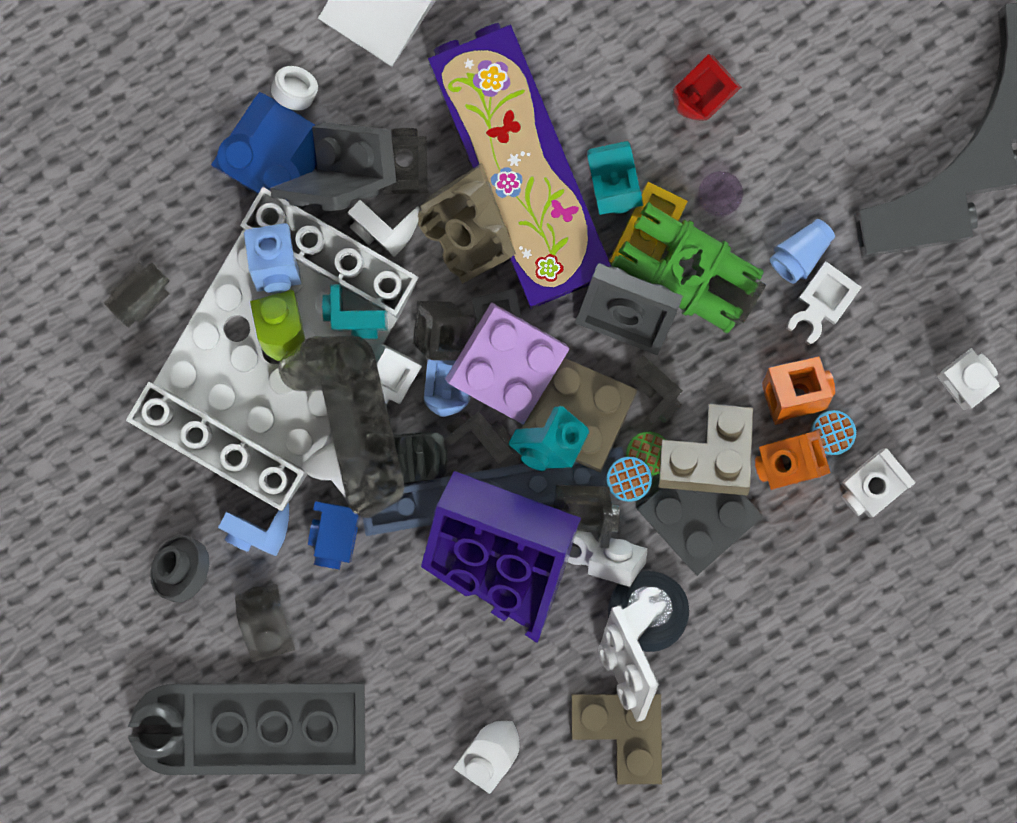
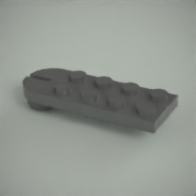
[128,682,365,775]

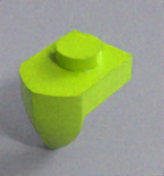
[250,290,305,364]

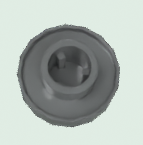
[150,535,209,603]

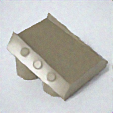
[418,163,516,284]

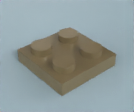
[521,358,637,473]

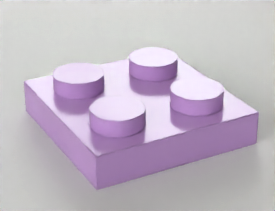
[445,302,570,425]

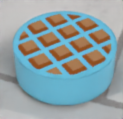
[810,410,856,455]
[607,457,652,502]

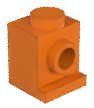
[762,356,835,425]
[755,430,831,490]

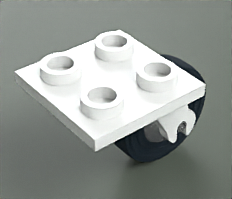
[598,571,689,722]

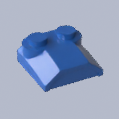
[211,92,317,202]

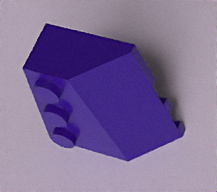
[421,471,581,643]

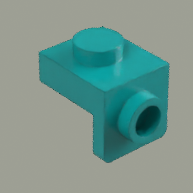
[587,141,644,215]
[322,284,388,340]
[508,406,589,471]

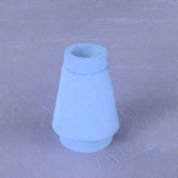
[770,219,835,284]

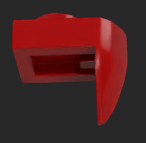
[672,54,742,121]

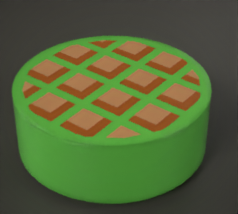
[626,431,666,476]

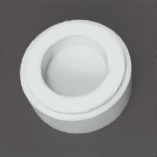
[271,66,318,110]

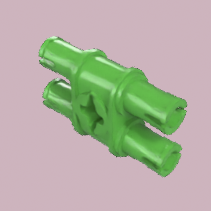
[612,202,764,334]

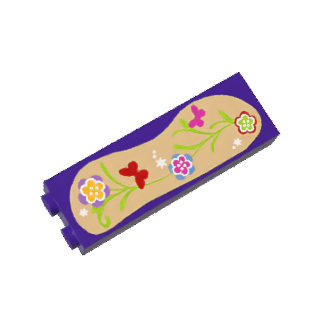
[428,23,611,310]

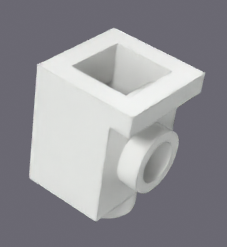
[936,348,1000,410]
[840,448,916,517]

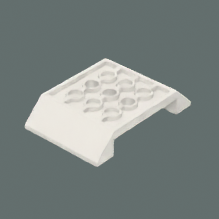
[126,187,419,511]

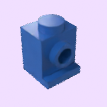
[308,501,361,570]

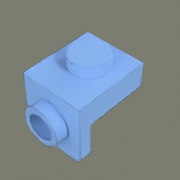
[244,223,301,293]

